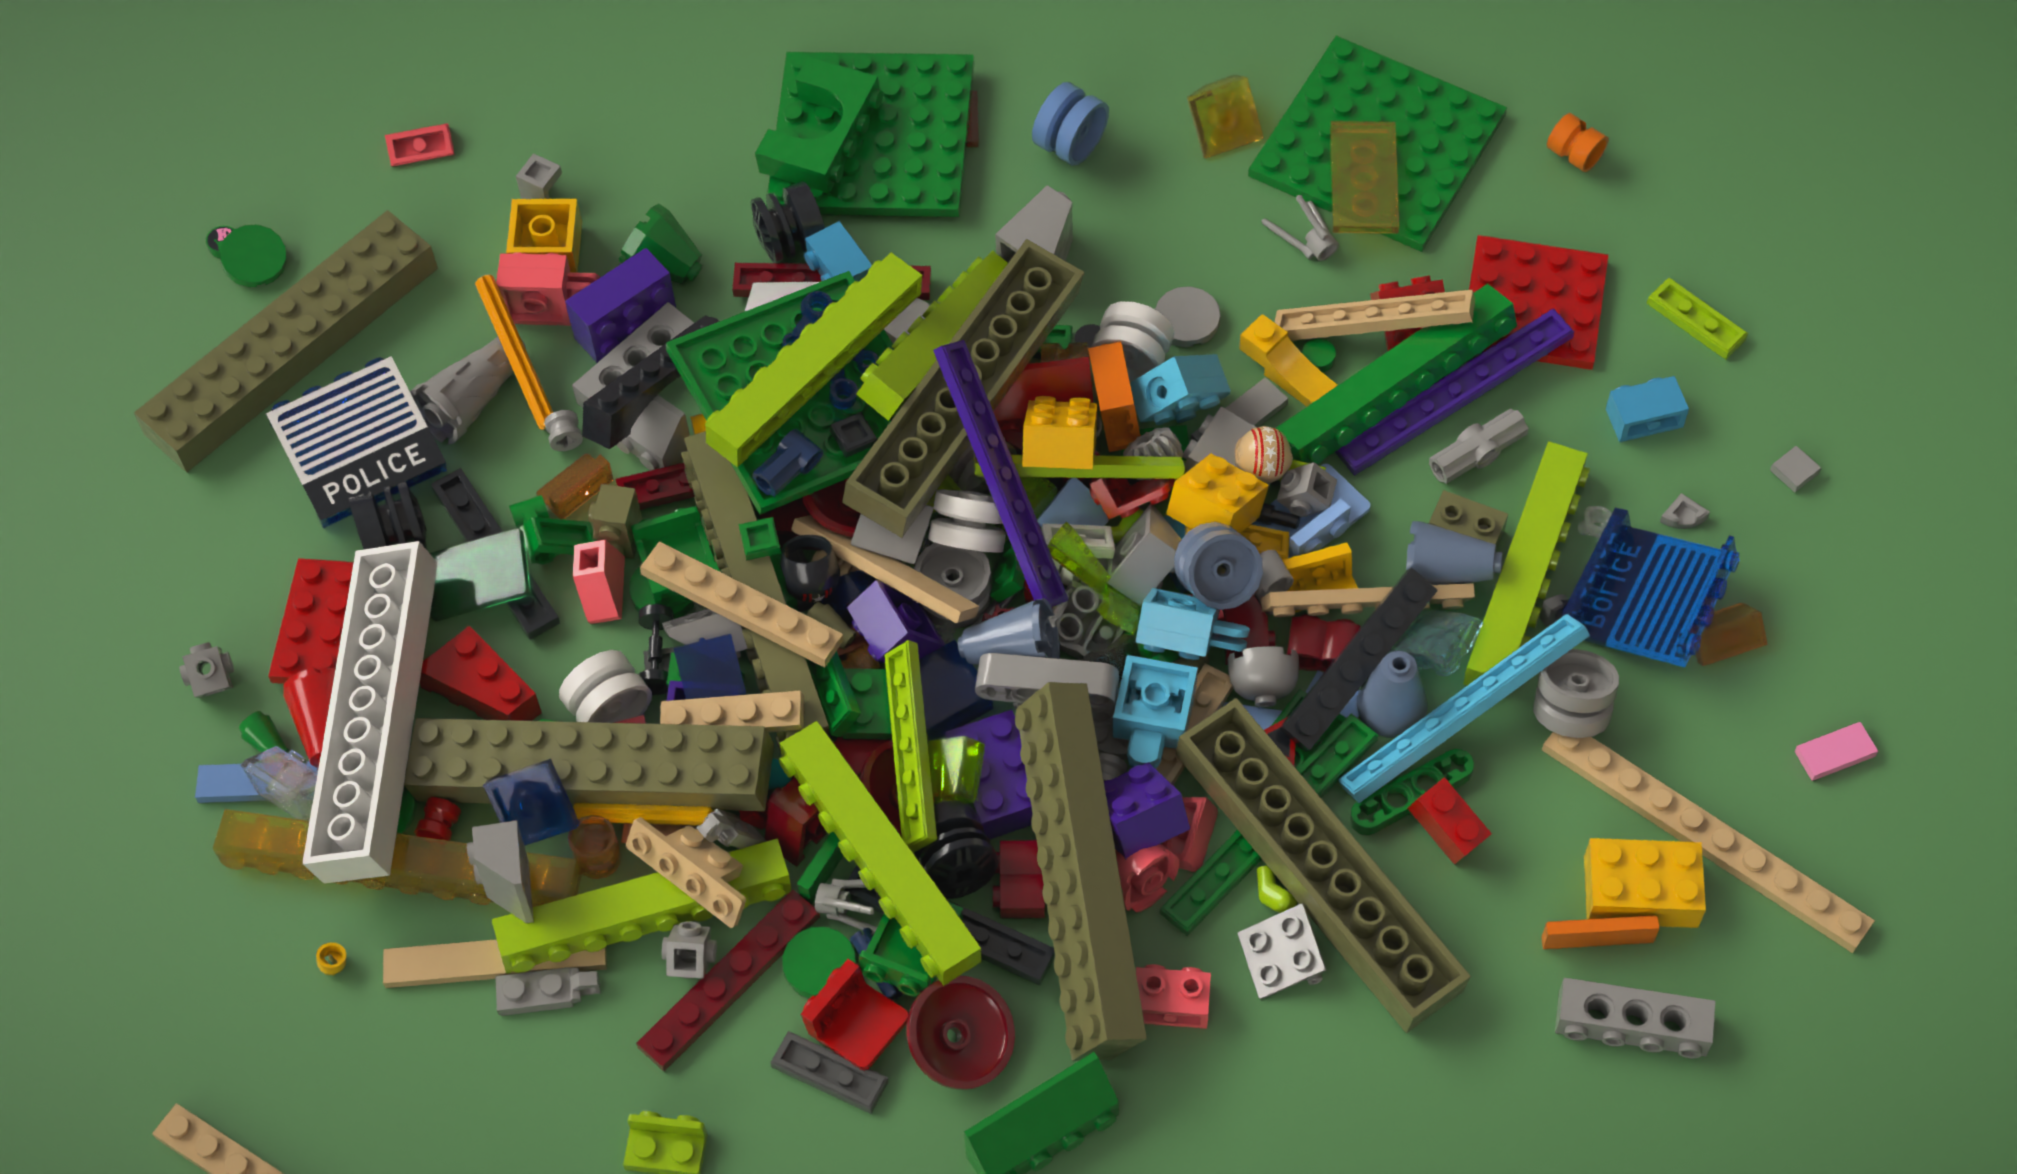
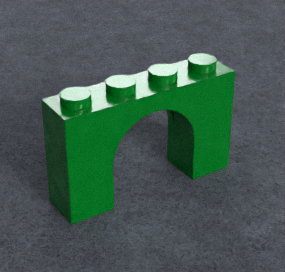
[755,56,883,194]

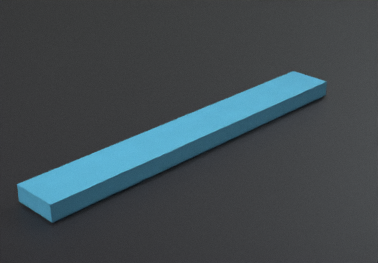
[1338,614,1590,803]

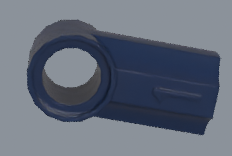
[753,428,823,497]

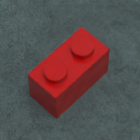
[1408,777,1492,865]

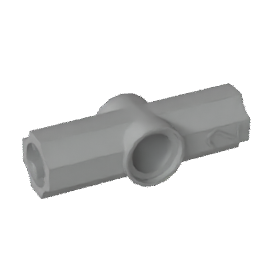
[1429,408,1529,484]

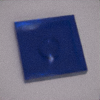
[483,759,580,846]

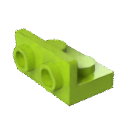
[623,1111,708,1174]

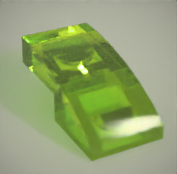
[1097,578,1138,635]

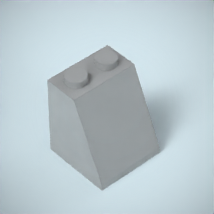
[995,185,1073,263]

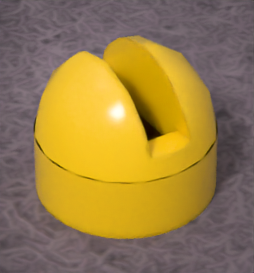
[316,942,347,976]

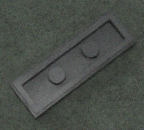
[770,1031,888,1114]

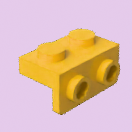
[1282,542,1358,612]

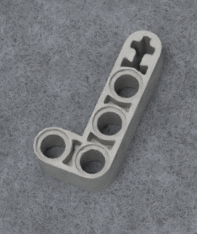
[975,653,1120,727]

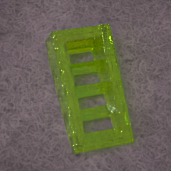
[1048,521,1111,594]

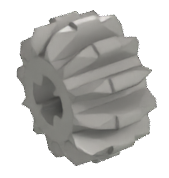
[1123,427,1184,480]

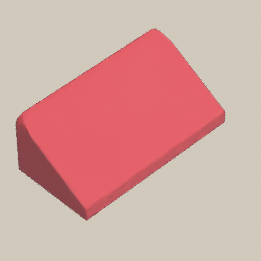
[385,123,455,167]
[1162,797,1218,872]

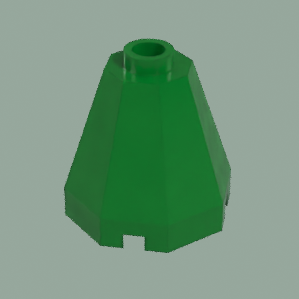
[618,203,703,284]

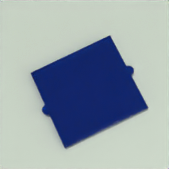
[673,634,746,699]

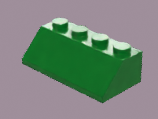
[964,1052,1119,1174]

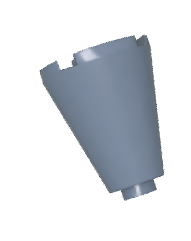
[1406,521,1503,585]
[958,598,1060,665]
[1357,651,1428,738]

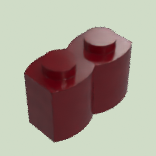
[1287,614,1361,672]
[993,840,1045,918]

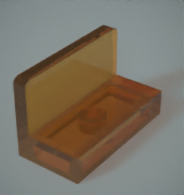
[536,453,614,519]
[1680,603,1768,666]

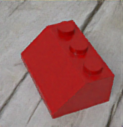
[993,357,1094,433]

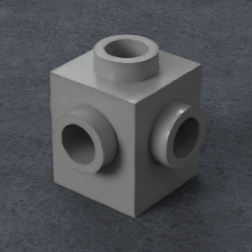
[1277,463,1337,518]
[179,642,234,698]
[662,922,717,978]

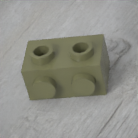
[588,484,643,559]
[1428,490,1508,548]

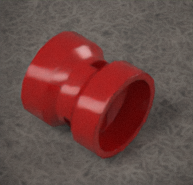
[414,797,461,846]

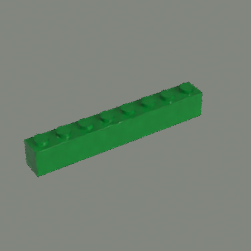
[1276,283,1517,464]

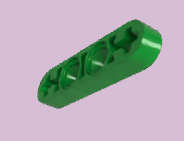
[1350,749,1474,835]

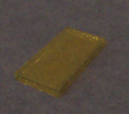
[1330,121,1399,234]

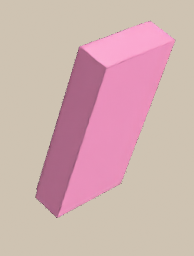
[1794,722,1878,781]

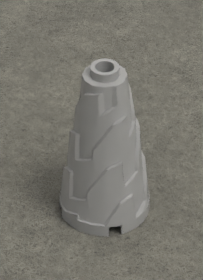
[408,337,526,445]

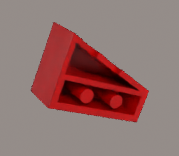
[420,625,542,721]

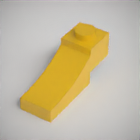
[1239,314,1338,407]

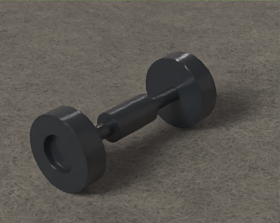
[638,604,674,695]

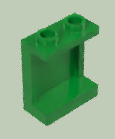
[631,506,720,607]
[859,902,963,997]

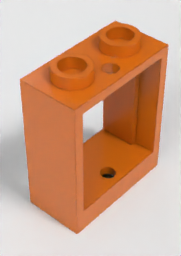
[1088,342,1140,452]

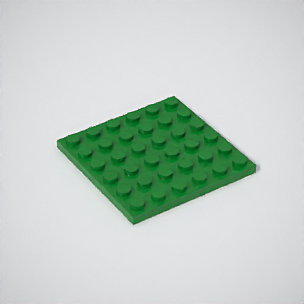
[1248,36,1507,252]
[766,52,975,217]
[666,271,901,515]

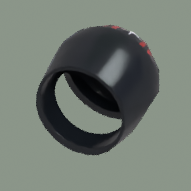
[780,535,840,603]

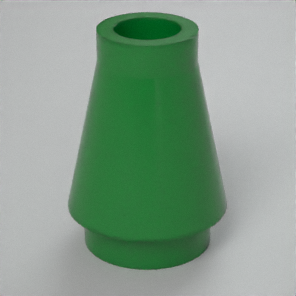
[239,711,289,763]

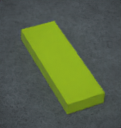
[1647,277,1748,360]

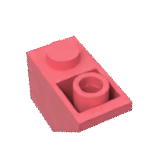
[573,540,625,624]

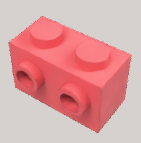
[1136,964,1211,1029]

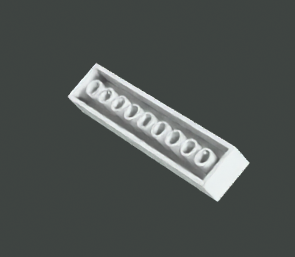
[303,541,438,884]

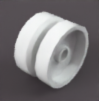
[1091,301,1174,382]
[928,489,1006,553]
[559,650,652,723]

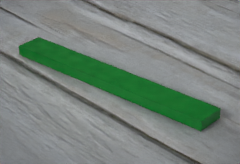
[1160,713,1379,936]

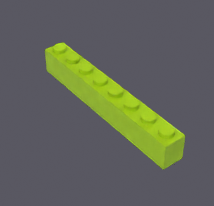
[856,250,1008,421]
[705,252,922,468]
[1463,441,1591,686]
[778,721,981,986]
[491,839,791,974]

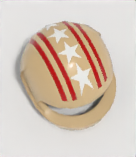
[1235,426,1293,483]

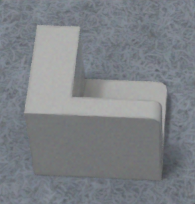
[516,153,562,199]

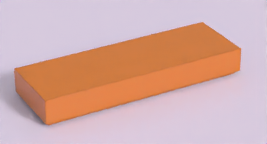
[1541,915,1659,949]

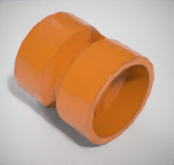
[1547,113,1609,172]

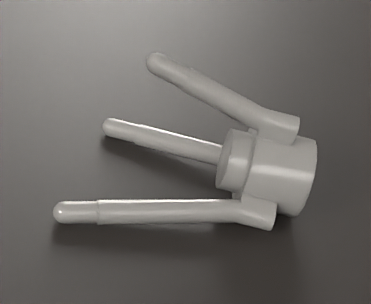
[1261,195,1339,261]
[815,878,877,935]

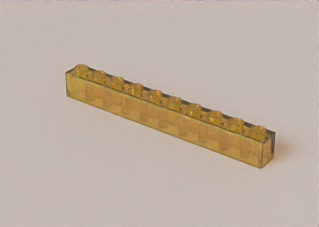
[213,809,582,907]

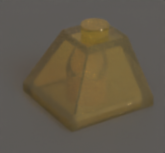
[1187,75,1264,159]

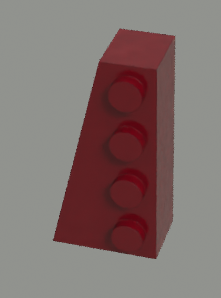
[765,736,890,867]

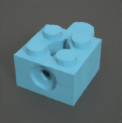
[1130,354,1231,425]
[1135,588,1250,660]
[1113,655,1198,769]

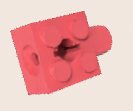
[496,252,600,326]

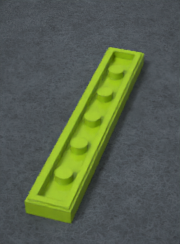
[973,454,1185,479]
[884,640,937,853]

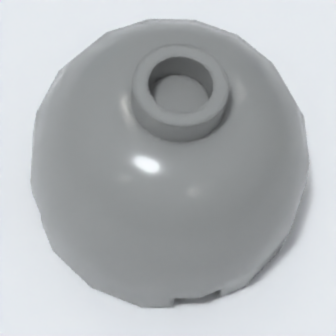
[1227,647,1299,707]

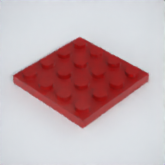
[1469,235,1609,370]
[268,558,354,684]

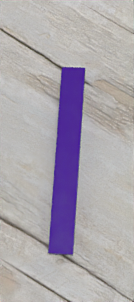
[1335,308,1574,476]
[933,340,1069,607]

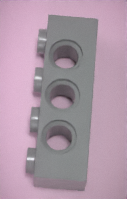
[572,302,694,408]
[1555,978,1715,1058]

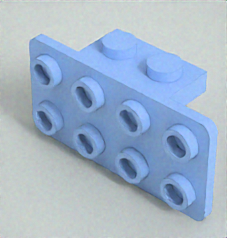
[1251,464,1370,558]

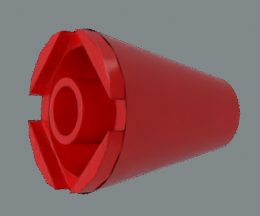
[283,667,336,769]

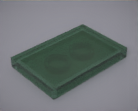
[429,528,531,621]

